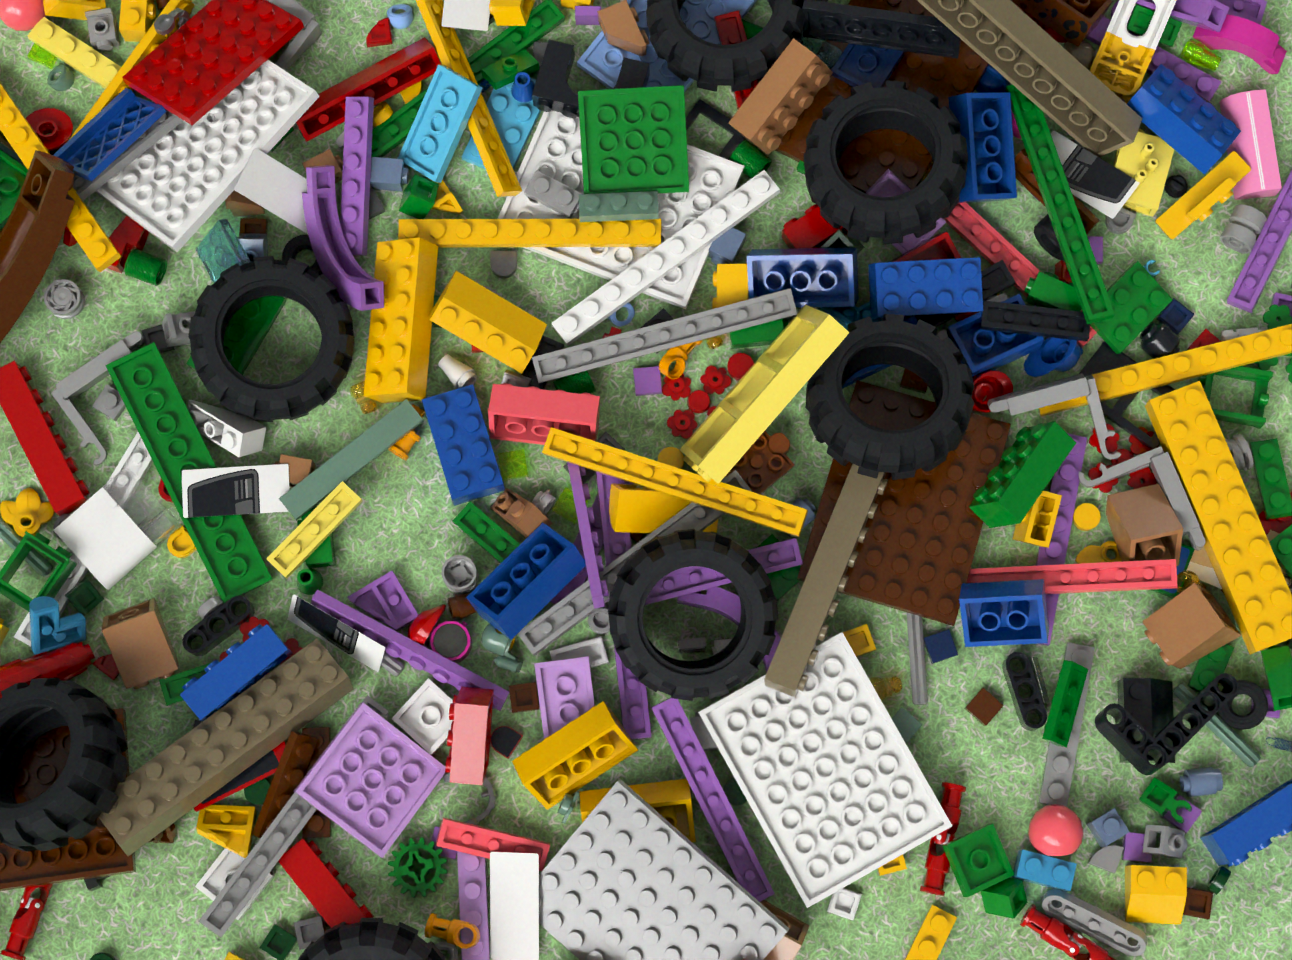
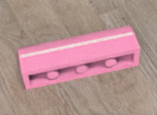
[1219,89,1282,200]

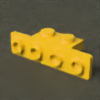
[1155,151,1251,240]

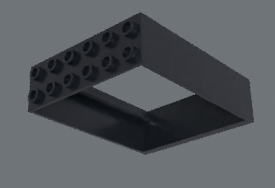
[802,0,962,58]

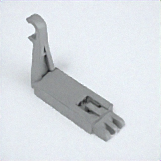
[266,0,322,72]
[51,331,145,465]
[987,373,1121,459]
[1079,446,1206,551]

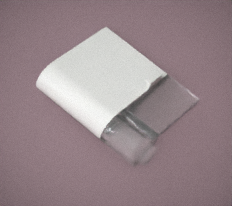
[54,466,182,590]

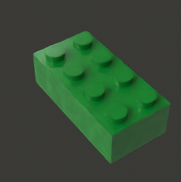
[969,421,1076,528]

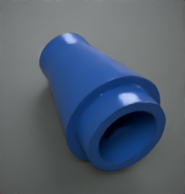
[511,72,535,103]

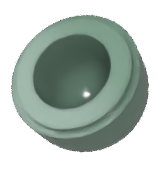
[47,64,74,91]

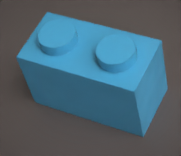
[1012,849,1077,892]

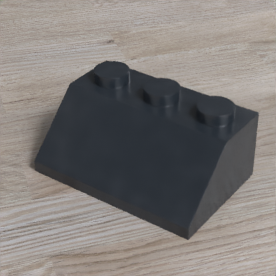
[1117,678,1175,763]

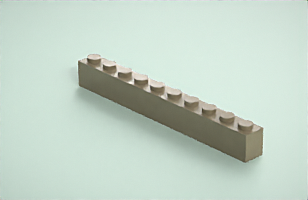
[764,464,888,698]

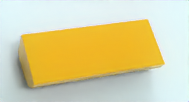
[609,483,718,533]

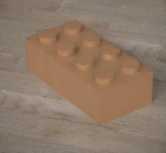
[728,38,833,156]

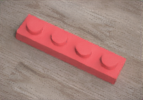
[436,817,550,871]

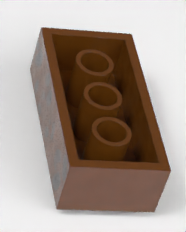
[1011,0,1113,47]

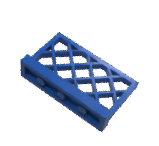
[53,88,167,182]

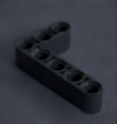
[1095,673,1238,775]

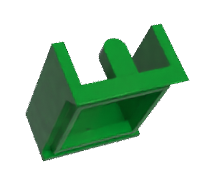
[1198,366,1273,429]
[0,531,77,612]

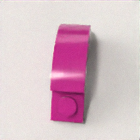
[1193,14,1287,74]

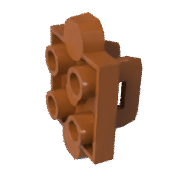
[722,431,795,495]

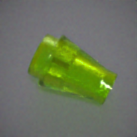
[1180,39,1221,71]

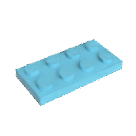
[397,64,483,183]
[461,77,541,170]

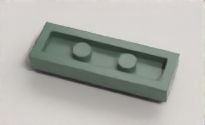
[579,191,659,222]

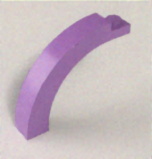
[1136,0,1229,32]
[302,165,384,311]
[677,587,781,673]

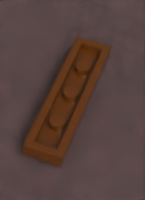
[1014,148,1100,235]
[302,727,331,838]
[252,731,318,838]

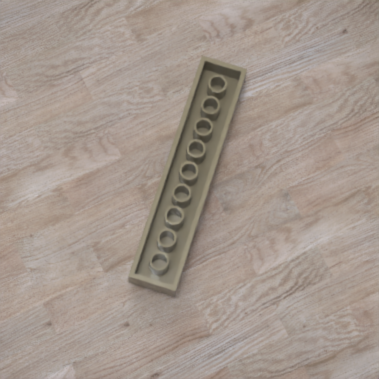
[917,0,1142,157]
[98,638,354,856]

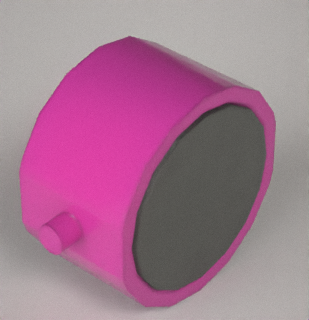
[430,621,472,663]

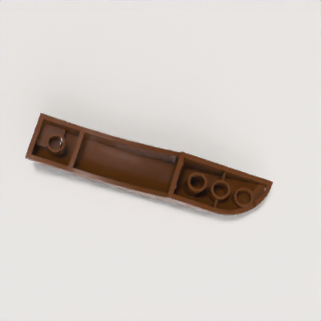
[0,150,75,343]

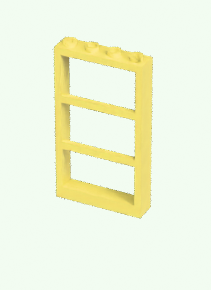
[680,305,850,484]

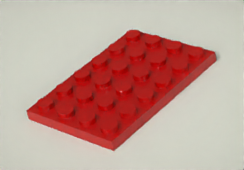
[122,0,304,126]

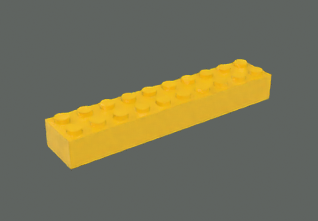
[1145,381,1292,655]

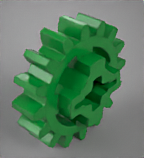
[388,837,448,898]

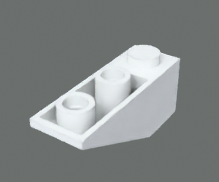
[187,400,266,457]

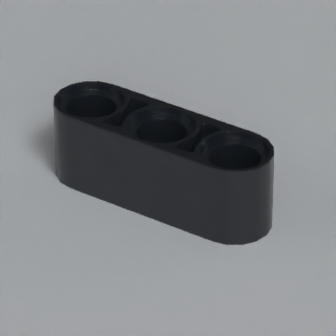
[182,596,255,656]
[1002,652,1047,731]

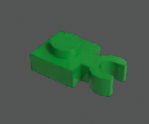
[1139,777,1192,823]

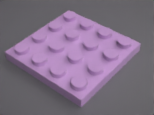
[294,702,445,858]

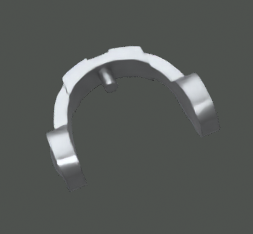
[154,8,190,35]
[443,773,496,826]

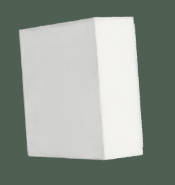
[827,888,862,921]

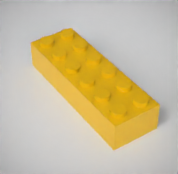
[363,237,438,403]

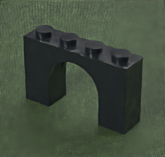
[532,40,650,118]

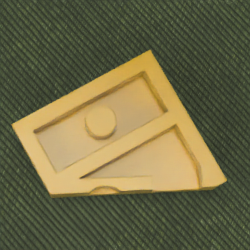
[196,805,256,858]

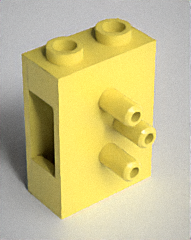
[1113,129,1174,217]

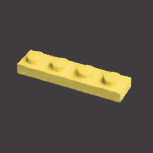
[28,17,121,89]
[266,481,363,579]

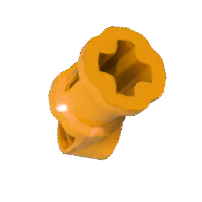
[659,340,703,379]
[388,404,425,461]
[425,913,480,949]

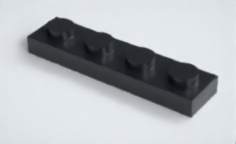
[911,260,1015,327]
[980,301,1090,341]

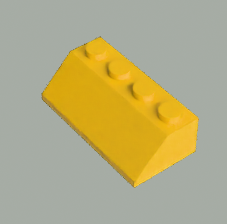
[429,270,547,374]
[512,701,638,810]
[579,779,696,842]

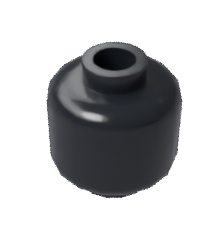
[1140,322,1180,359]

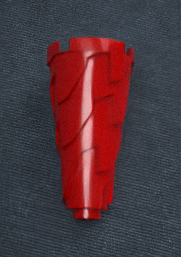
[0,642,95,699]

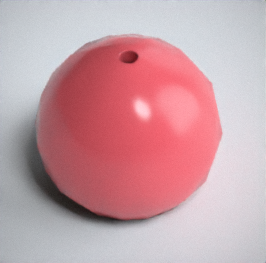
[0,0,46,31]
[1028,804,1083,856]

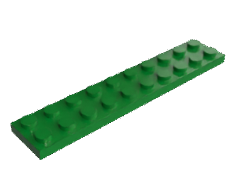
[105,342,273,603]

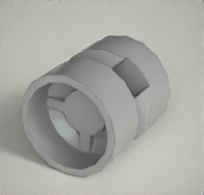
[1219,204,1267,254]
[441,555,479,594]

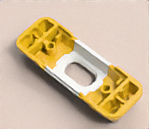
[1090,0,1176,96]

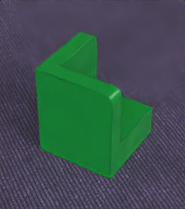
[399,174,439,219]
[980,878,1028,919]

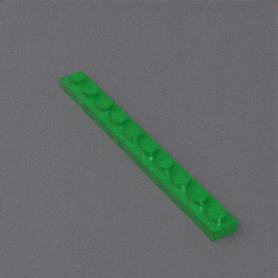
[371,0,565,159]
[1005,85,1115,324]

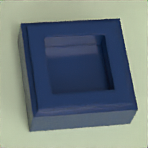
[1156,298,1195,334]
[924,629,958,664]

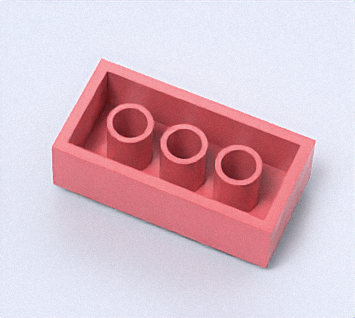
[488,383,600,445]

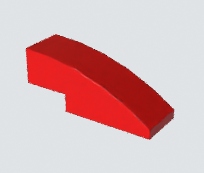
[107,216,150,273]

